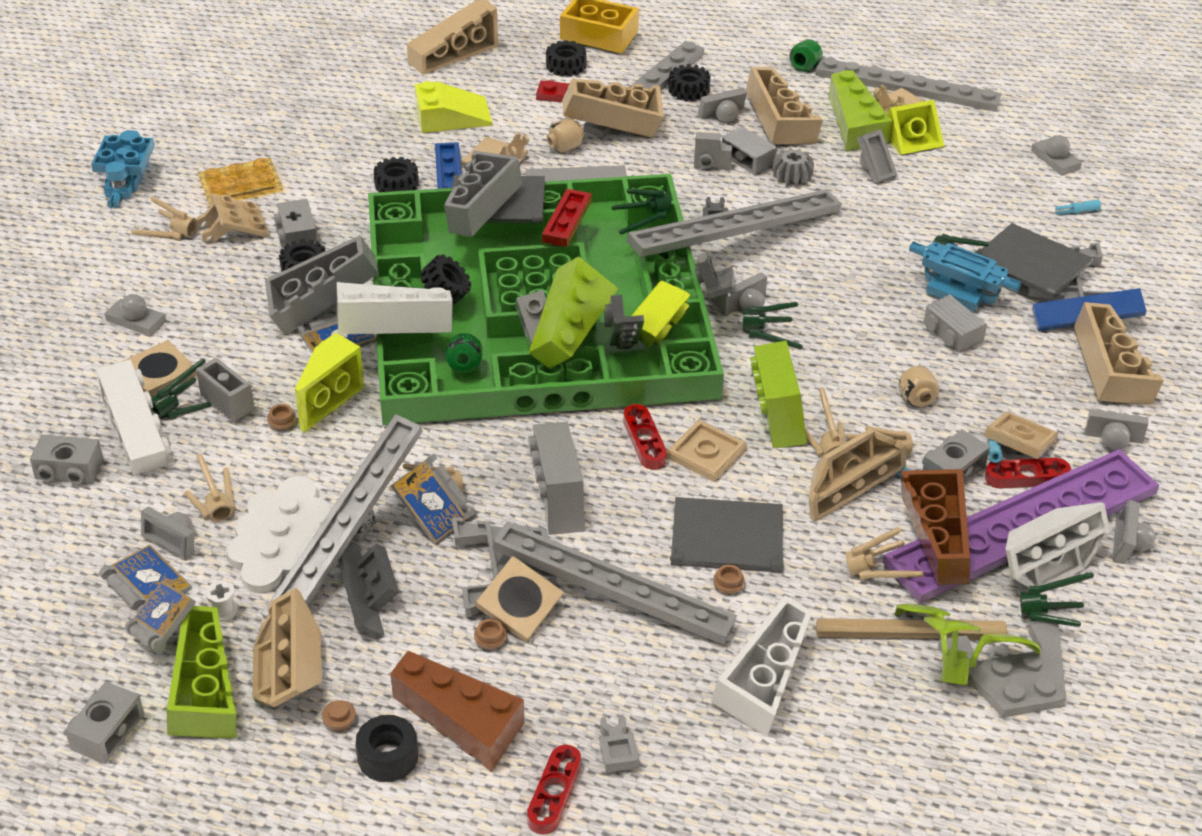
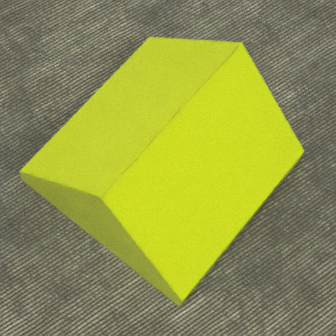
[888,100,945,155]

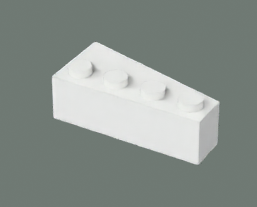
[337,282,452,334]
[96,359,171,476]
[711,595,812,737]

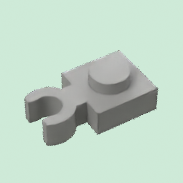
[599,715,640,773]

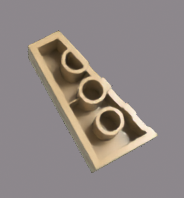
[407,0,498,75]
[746,67,823,145]
[562,79,664,138]
[1074,302,1164,404]

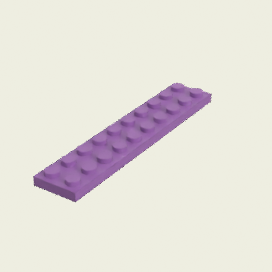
[882,449,1159,603]

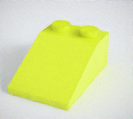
[414,81,493,133]
[295,333,364,433]

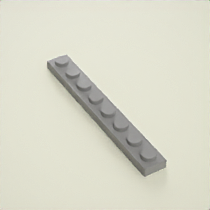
[584,41,704,138]
[815,57,1001,112]
[261,414,423,619]
[492,522,737,645]

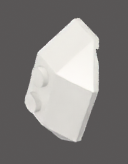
[1005,502,1110,588]

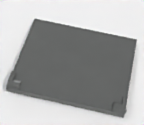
[452,175,545,224]
[975,223,1094,299]
[669,497,784,572]

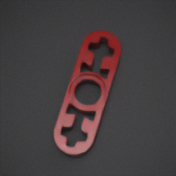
[623,404,667,470]
[985,457,1071,489]
[527,745,581,835]

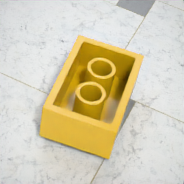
[560,0,639,53]

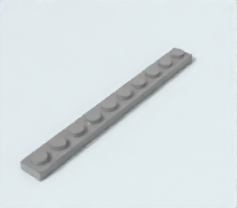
[626,189,842,257]

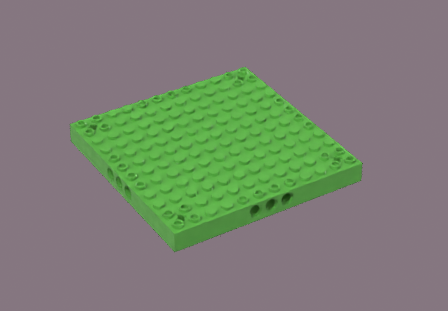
[368,174,724,425]

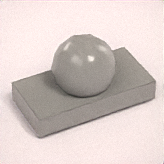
[698,87,747,123]
[857,129,897,184]
[1031,135,1082,176]
[719,272,767,316]
[104,294,166,336]
[1084,409,1148,450]
[1112,500,1156,564]
[141,506,194,561]

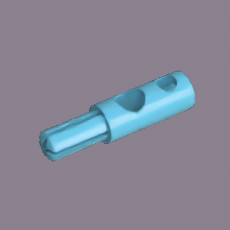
[1055,199,1101,215]
[988,438,1003,463]

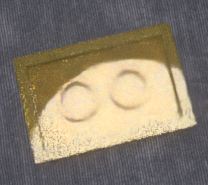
[198,157,283,207]

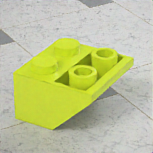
[632,280,690,348]

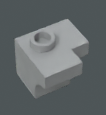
[694,132,732,170]

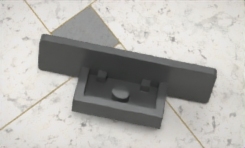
[695,252,735,301]
[604,295,644,350]
[338,541,399,639]

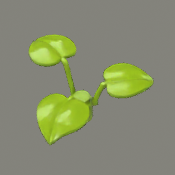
[895,604,1041,685]

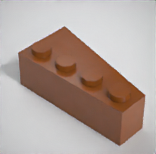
[901,469,970,585]
[390,651,525,772]

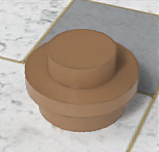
[267,404,296,430]
[713,565,745,594]
[474,619,506,649]
[322,700,356,732]

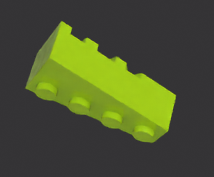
[829,70,892,152]
[528,256,619,368]
[750,341,807,448]
[167,606,236,738]

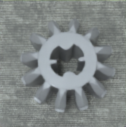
[772,148,814,186]

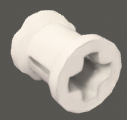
[205,581,238,622]

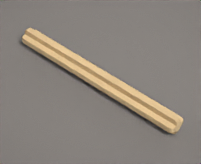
[816,618,1007,640]

